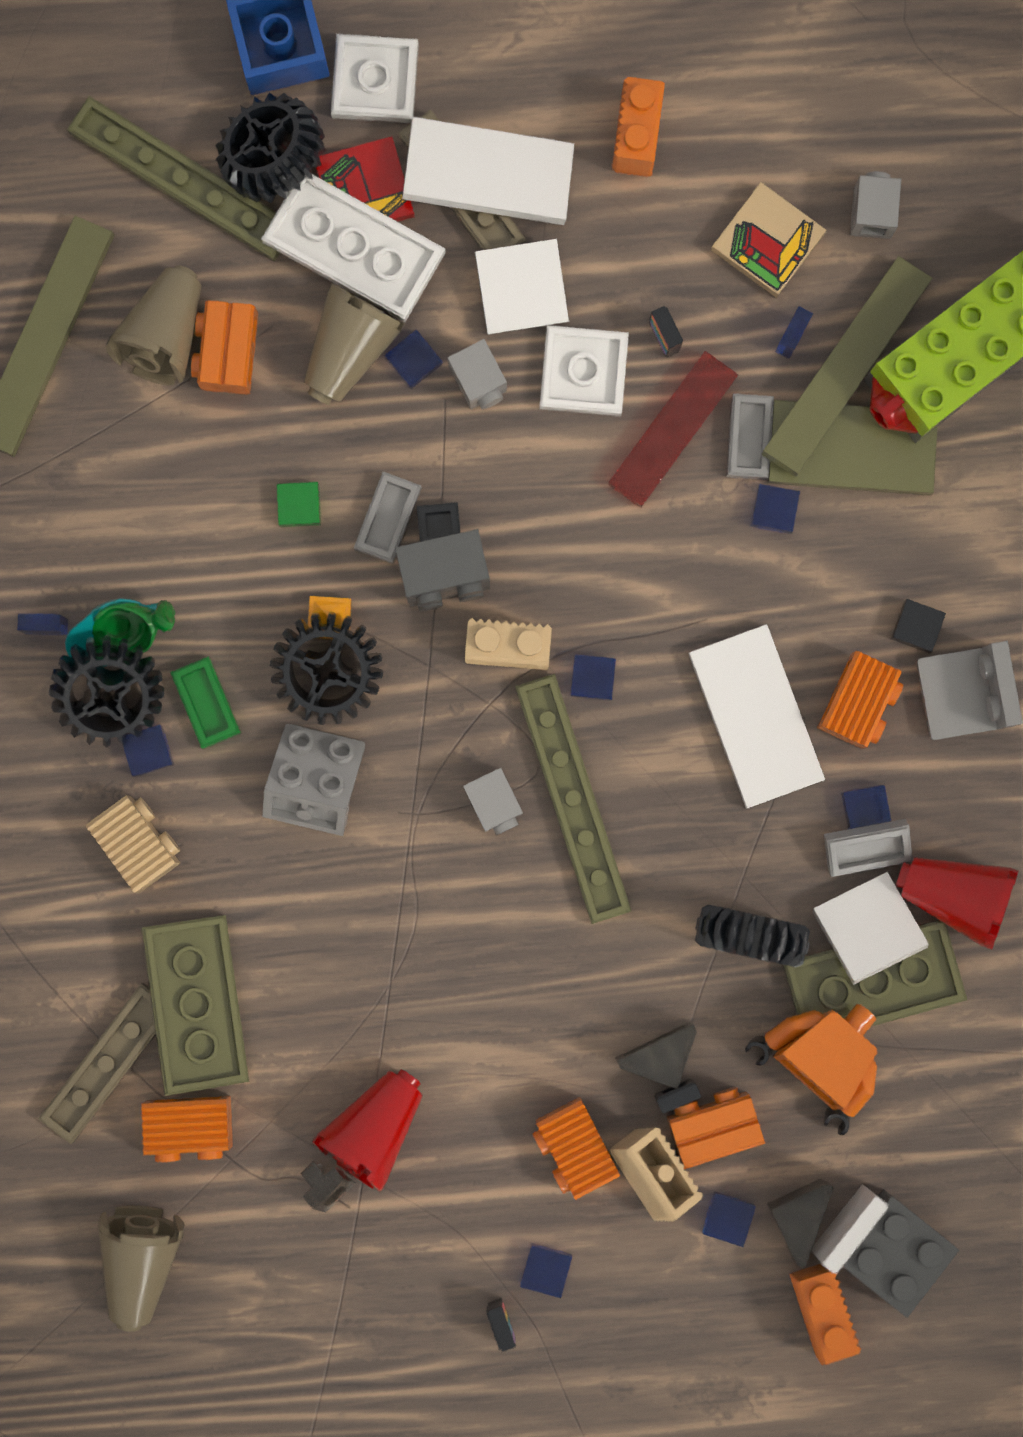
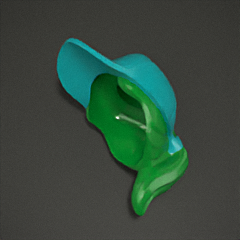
[65,598,176,667]

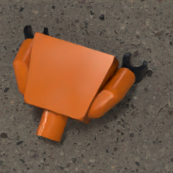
[745,1004,877,1135]

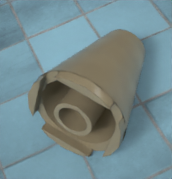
[106,265,202,386]
[304,284,405,405]
[98,1205,185,1332]

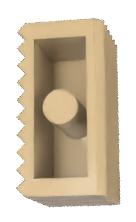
[465,618,552,670]
[85,795,180,893]
[609,1128,703,1222]

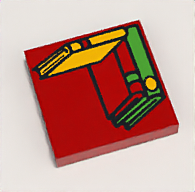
[316,136,415,222]

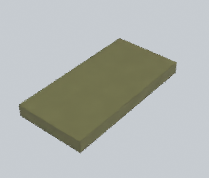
[767,400,938,495]
[141,915,249,1096]
[783,920,967,1027]

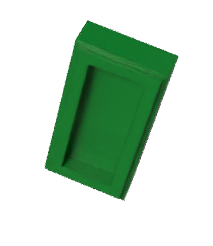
[170,656,242,749]

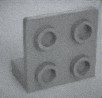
[916,641,1023,740]
[262,724,365,836]

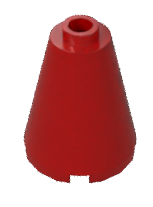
[896,857,1019,950]
[312,1069,423,1192]

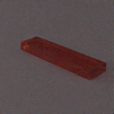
[608,351,739,508]

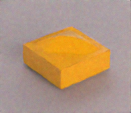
[308,596,352,640]

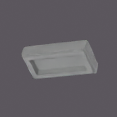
[726,394,774,480]
[354,472,422,564]
[824,819,913,877]

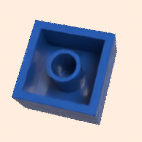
[226,0,330,96]

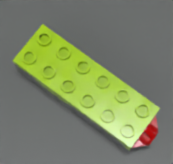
[864,251,1023,443]

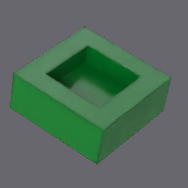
[277,482,321,527]

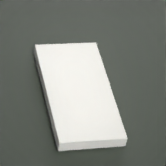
[402,117,574,225]
[261,174,446,323]
[688,624,825,809]

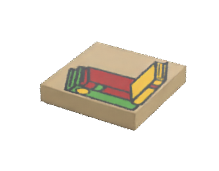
[711,182,827,298]

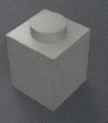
[850,171,901,239]
[447,339,507,410]
[463,768,523,836]

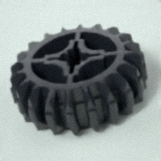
[215,92,326,203]
[270,612,383,725]
[49,634,164,748]
[695,905,810,967]

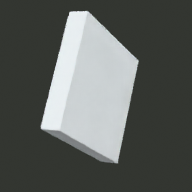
[331,34,418,123]
[475,239,569,334]
[540,325,629,416]
[813,872,929,985]
[811,1184,888,1274]

